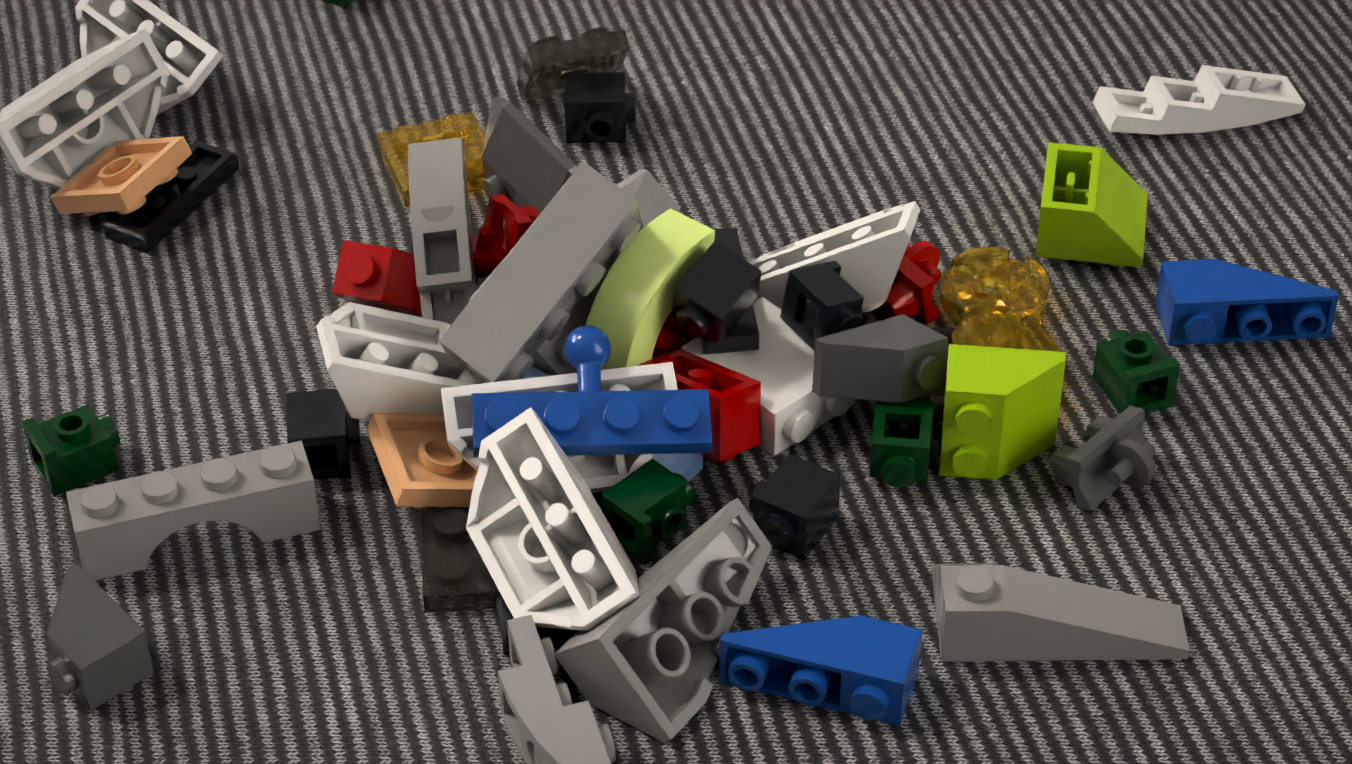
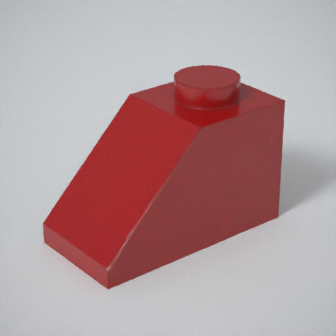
[331,240,422,317]
[639,349,761,462]

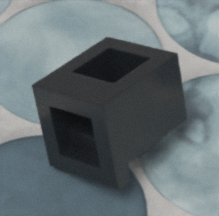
[780,261,866,351]

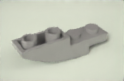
[408,137,477,325]
[498,615,616,764]

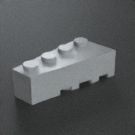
[438,161,643,383]

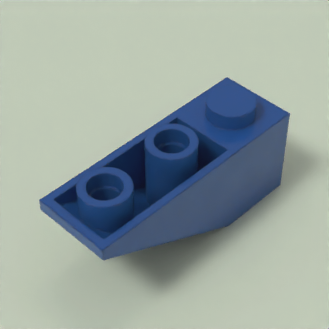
[1155,259,1339,346]
[719,615,922,726]

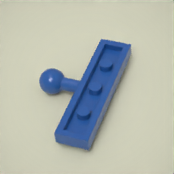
[472,325,712,458]

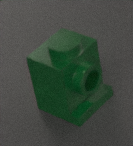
[1093,330,1180,414]
[869,399,934,488]
[22,404,120,497]
[601,458,694,566]

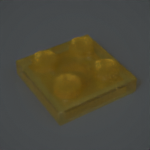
[376,111,485,208]

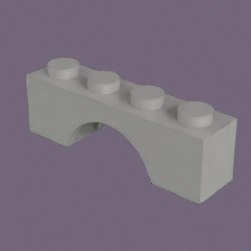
[66,440,321,581]

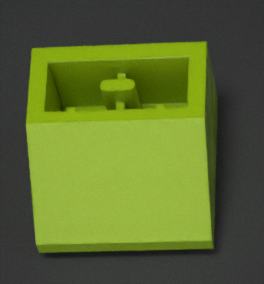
[1035,142,1148,268]

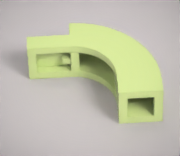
[586,208,715,370]

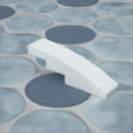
[1092,65,1306,135]

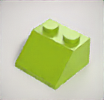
[939,344,1066,480]

